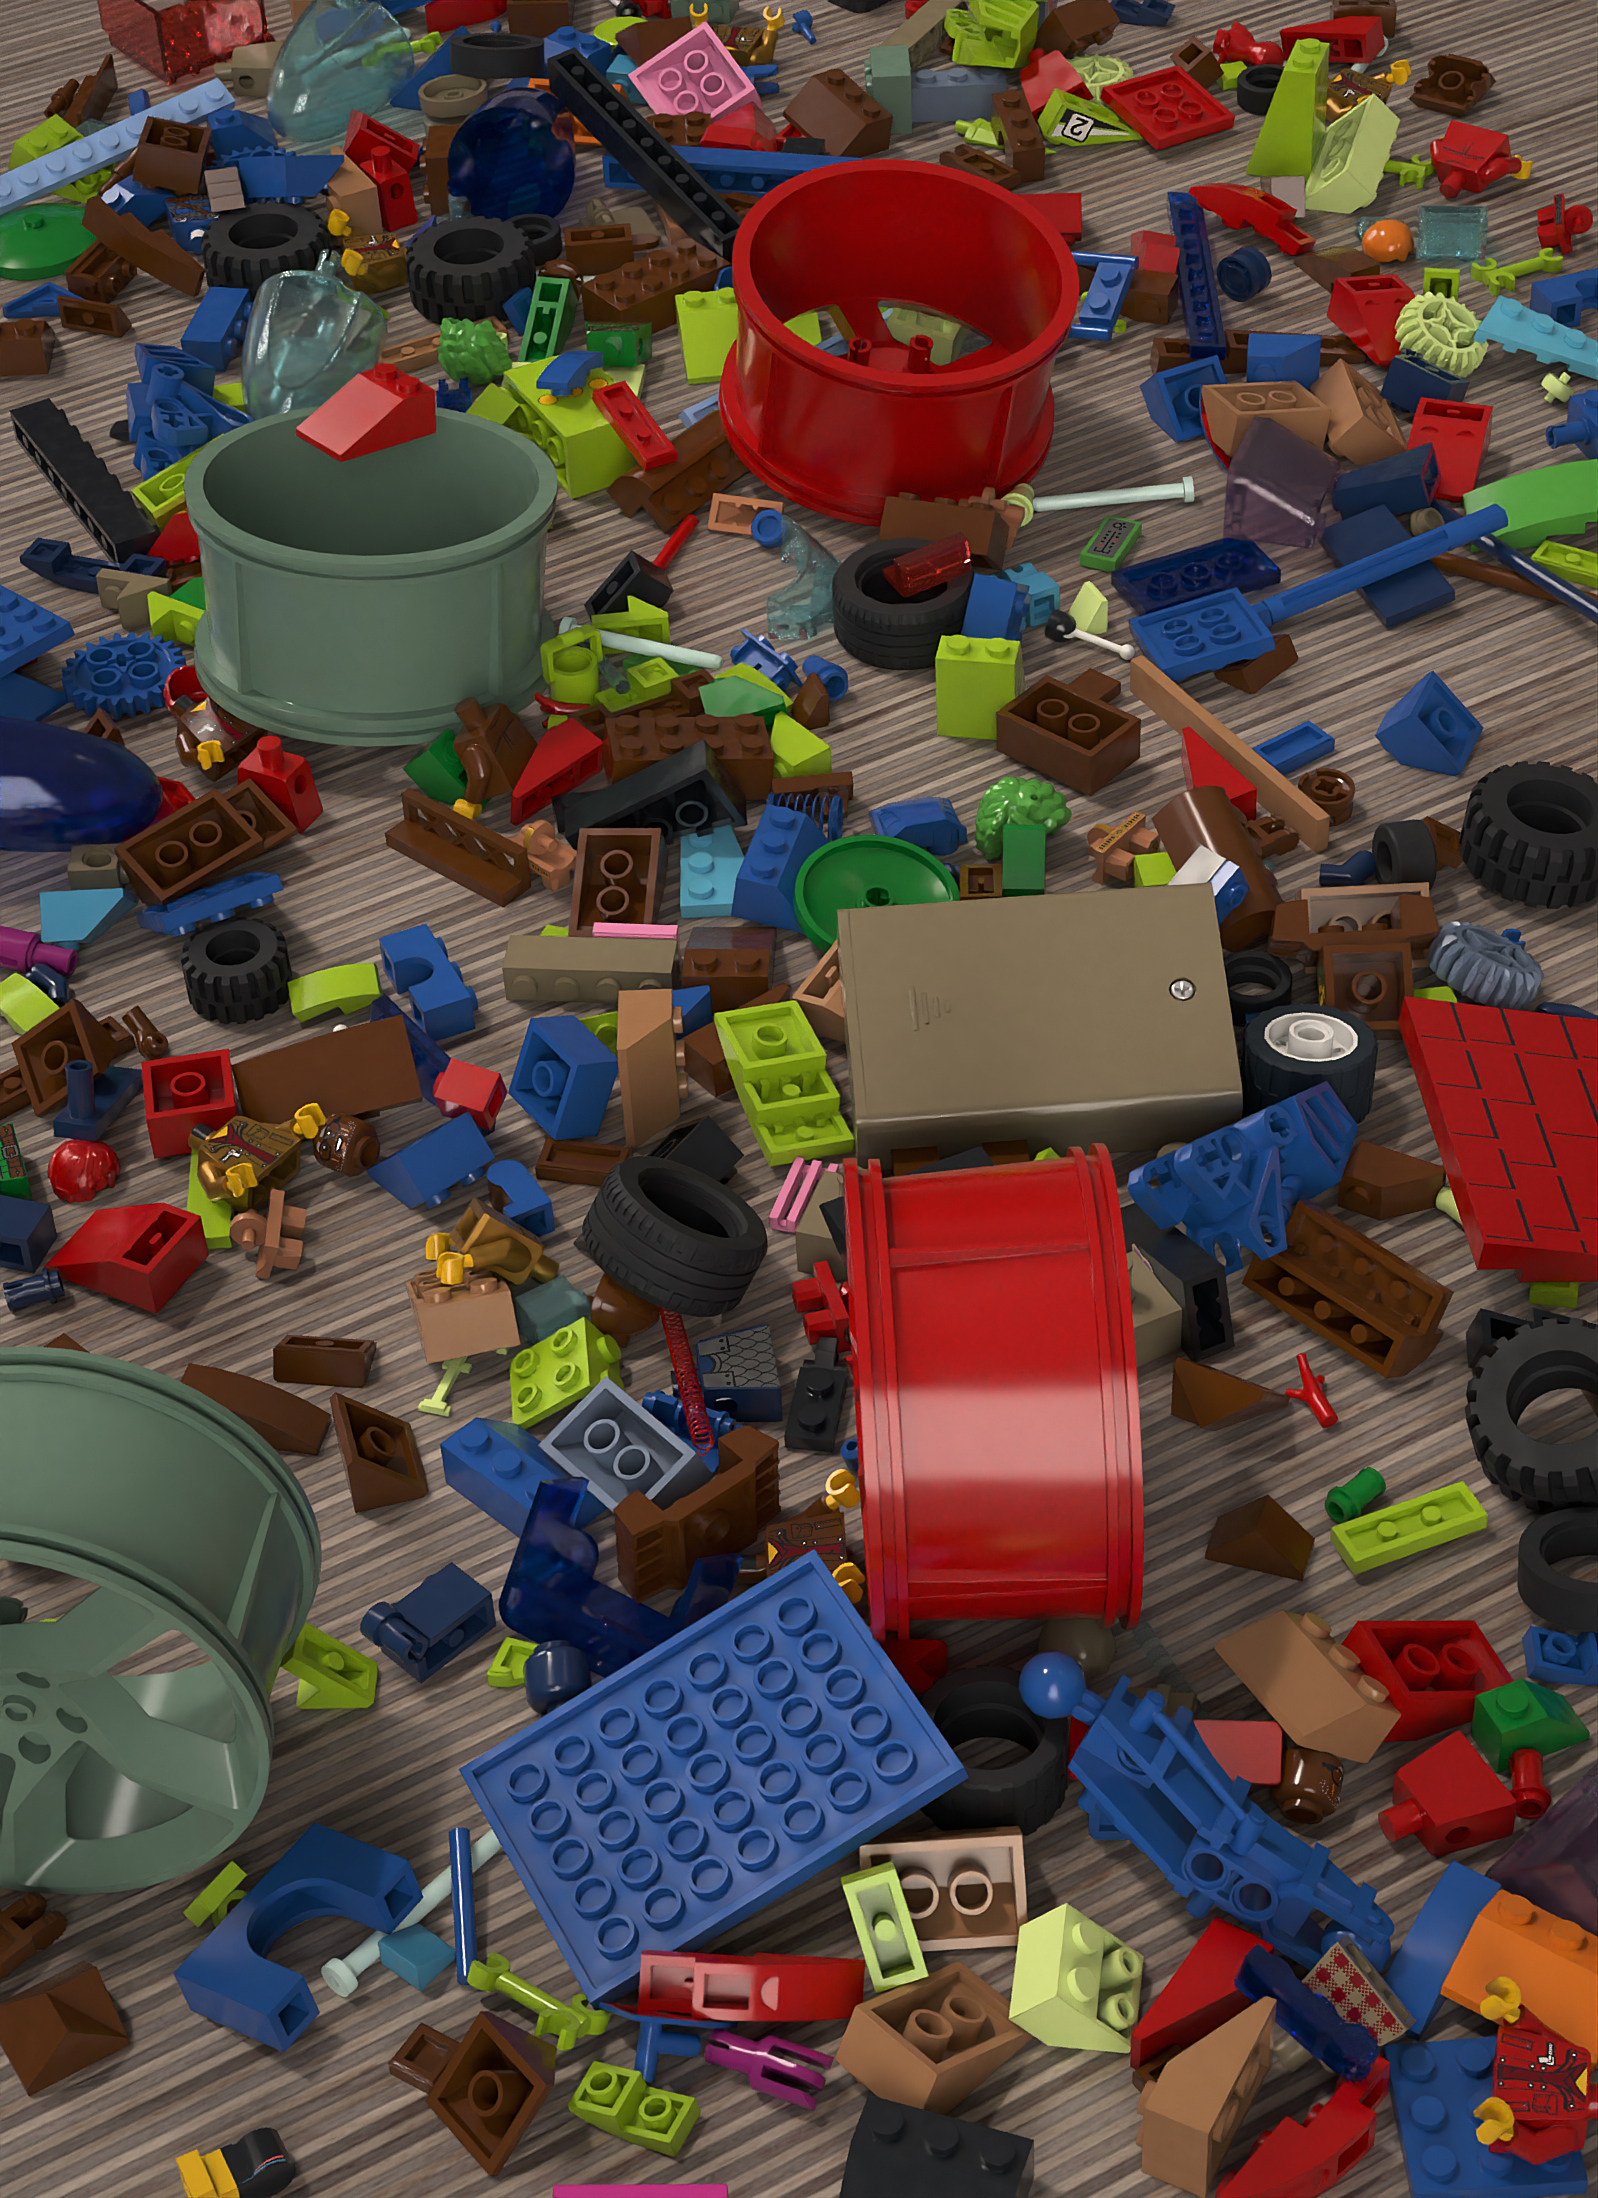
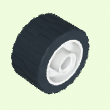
[1240,1004,1378,1124]

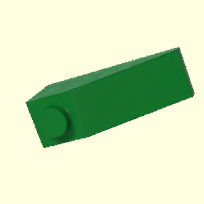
[518,276,578,362]

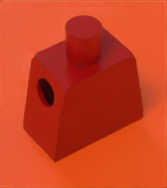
[1019,48,1093,129]
[358,146,418,232]
[238,736,323,834]
[1378,1730,1517,1857]

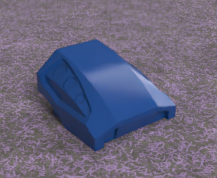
[869,796,967,856]

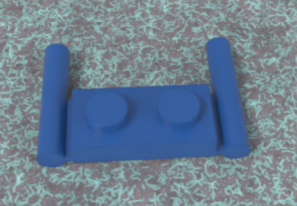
[1067,251,1139,341]

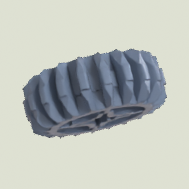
[1426,921,1544,1010]

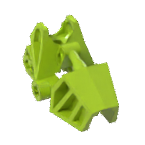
[944,0,1047,68]

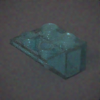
[1415,205,1488,262]

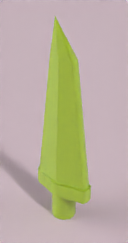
[955,118,1057,155]

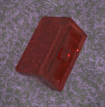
[883,532,972,598]

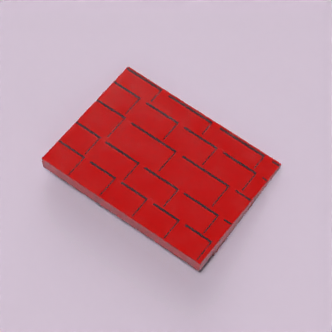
[1398,996,1598,1283]

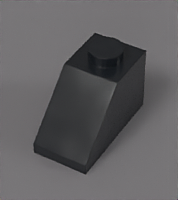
[584,550,674,622]

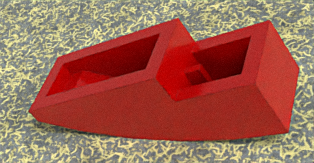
[1130,230,1180,274]

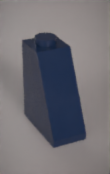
[1331,443,1441,520]

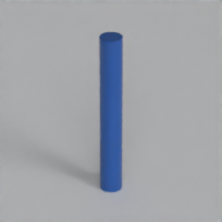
[449,1827,478,1985]

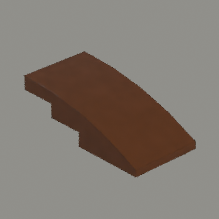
[231,1014,423,1138]

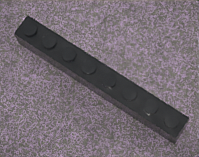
[10,398,161,564]

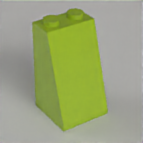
[1246,38,1330,181]

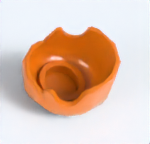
[1362,219,1414,263]

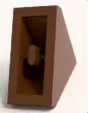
[960,864,1002,901]
[1205,1495,1315,1582]

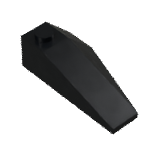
[573,1115,744,1250]

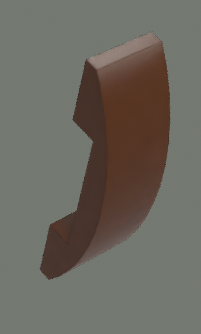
[567,669,715,742]

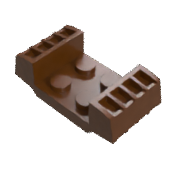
[1267,895,1439,967]
[613,1425,781,1604]

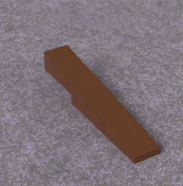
[1149,329,1367,375]

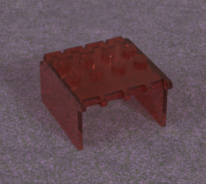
[97,0,275,85]

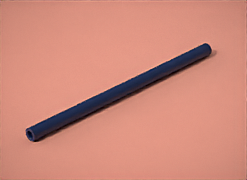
[1425,497,1598,625]

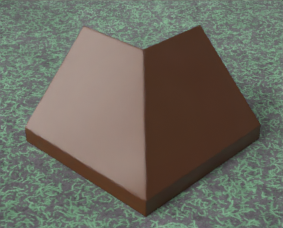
[11,999,120,1118]
[1171,1357,1290,1431]
[0,1961,130,2096]
[425,2011,557,2176]

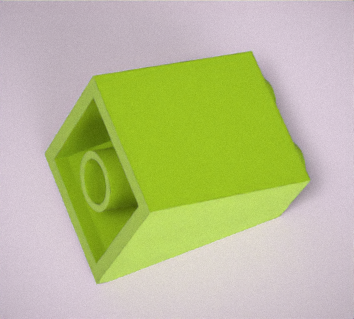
[935,635,1026,740]

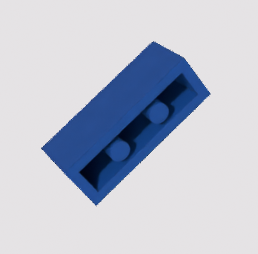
[180,287,256,372]

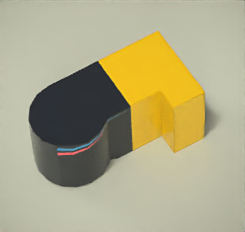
[175,2128,296,2198]

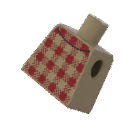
[1273,1935,1417,2073]

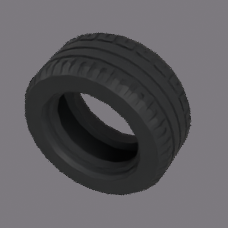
[832,538,975,670]
[582,1156,768,1317]

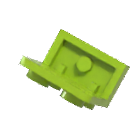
[509,1317,624,1430]

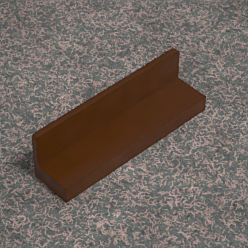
[63,54,118,137]

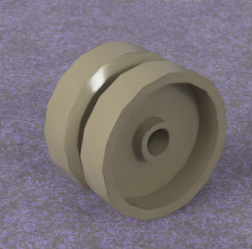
[418,74,494,141]

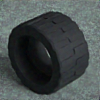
[918,1665,1069,1836]

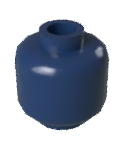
[523,1640,593,1715]

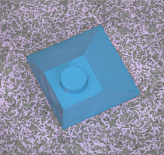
[40,888,138,952]

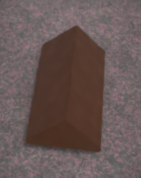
[114,778,298,906]

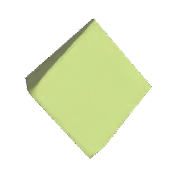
[1068,581,1108,636]

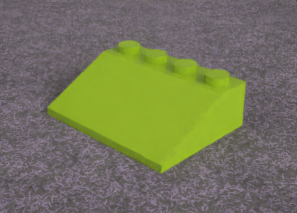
[675,287,822,385]

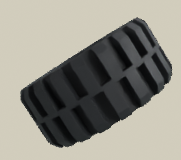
[201,201,333,312]
[405,216,536,325]
[1459,761,1598,909]
[1465,1318,1598,1512]

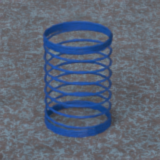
[766,792,843,842]

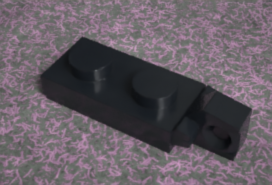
[784,1336,848,1452]

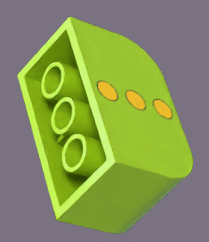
[504,355,637,499]

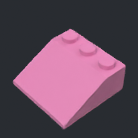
[628,21,763,124]

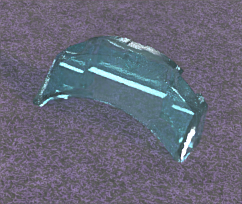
[767,515,842,640]

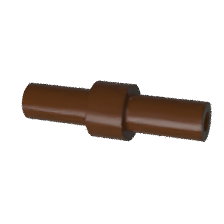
[44,79,80,119]
[97,147,137,197]

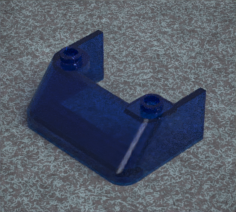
[499,1476,744,1678]

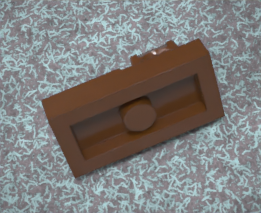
[771,771,854,820]

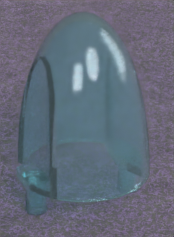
[266,0,415,143]
[241,249,388,421]

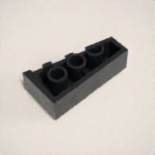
[564,739,748,851]

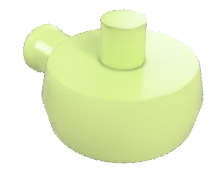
[1541,372,1574,403]

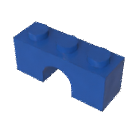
[1529,268,1598,328]
[379,923,478,1044]

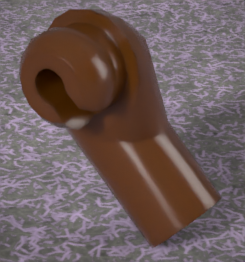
[121,1005,168,1060]

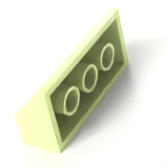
[1305,94,1400,214]

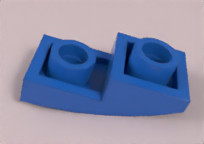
[536,350,603,396]
[1522,1626,1598,1685]

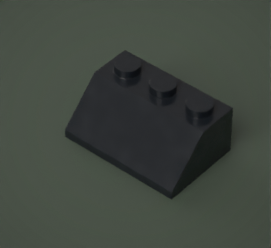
[839,2095,1034,2198]

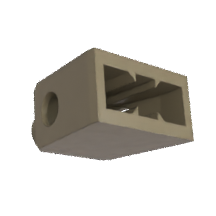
[214,41,287,97]

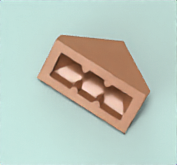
[707,493,785,536]

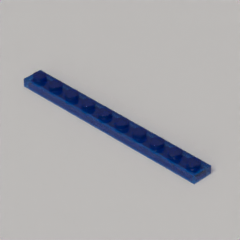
[1166,192,1227,360]

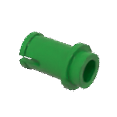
[1324,1467,1386,1524]

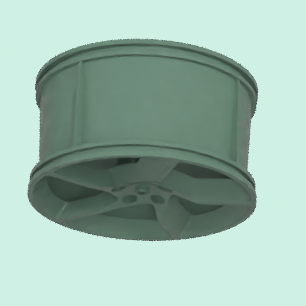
[184,406,558,747]
[0,1347,322,1895]

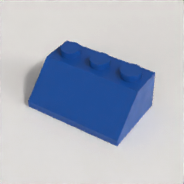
[389,25,471,111]
[239,155,344,204]
[731,804,829,934]
[440,1417,608,1557]

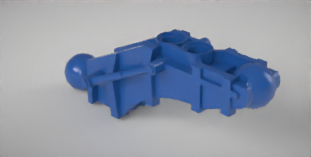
[1019,1651,1394,1973]

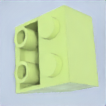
[1009,1903,1144,2053]

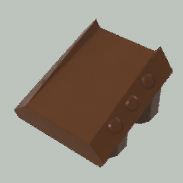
[1409,53,1496,117]

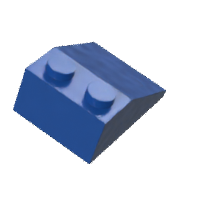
[504,26,611,104]

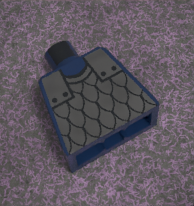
[670,1324,783,1422]

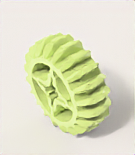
[1066,54,1134,110]
[1394,292,1489,378]

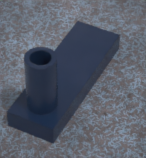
[53,1060,143,1142]

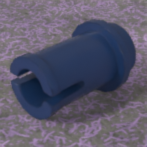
[3,1268,65,1312]

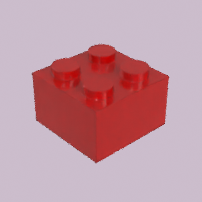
[141,1049,239,1159]

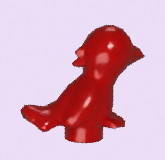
[1212,21,1284,66]

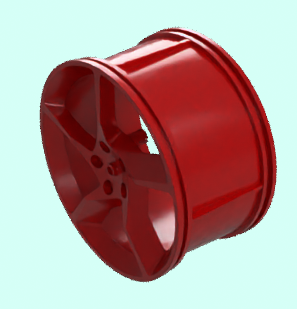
[718,159,1079,527]
[843,1143,1144,1645]

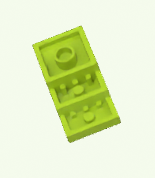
[714,1000,855,1167]

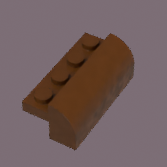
[606,410,750,533]
[1151,786,1285,953]
[1242,1200,1454,1379]

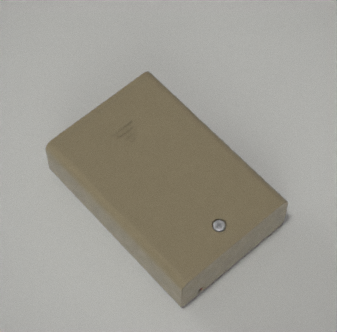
[837,882,1243,1170]

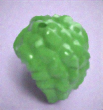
[437,318,512,385]
[974,776,1072,860]

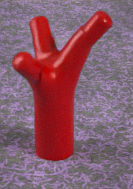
[535,692,590,729]
[1285,1353,1338,1428]

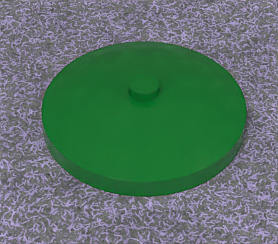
[0,202,98,280]
[793,835,960,953]

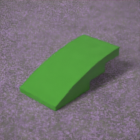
[1463,459,1598,552]

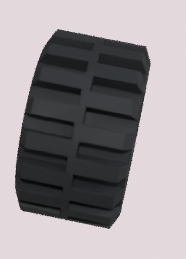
[181,917,293,1024]

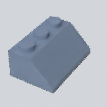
[911,66,1006,123]
[538,1376,715,1513]

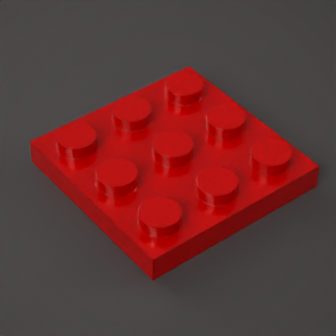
[1101,65,1235,150]

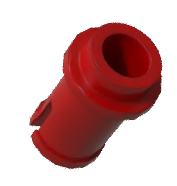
[1508,1749,1551,1820]

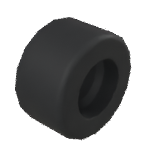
[1372,819,1437,891]

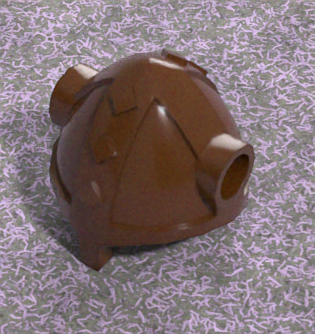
[583,1273,660,1348]

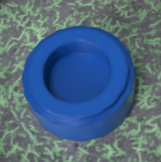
[751,509,789,549]

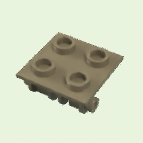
[579,197,661,239]

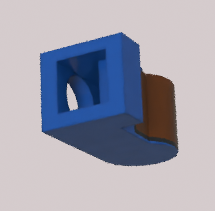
[487,1160,555,1237]

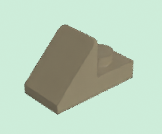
[96,568,172,628]

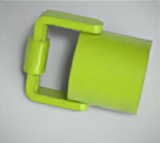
[540,624,603,707]

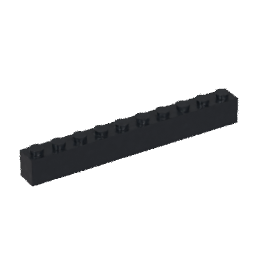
[547,47,743,266]

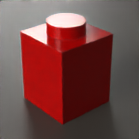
[433,1058,508,1131]

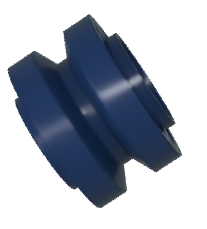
[1217,246,1272,302]

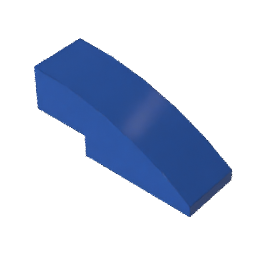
[1384,1860,1502,2041]

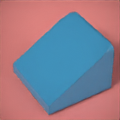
[378,1923,456,1992]

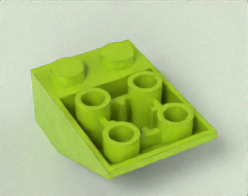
[7,114,117,204]

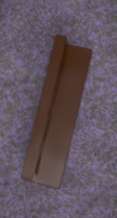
[385,788,531,908]

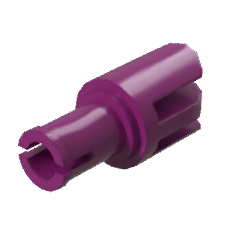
[0,926,78,976]
[704,2028,833,2111]

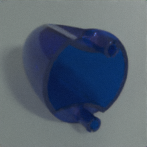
[447,87,576,221]
[0,715,164,852]

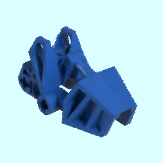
[126,343,254,482]
[1127,1081,1359,1276]

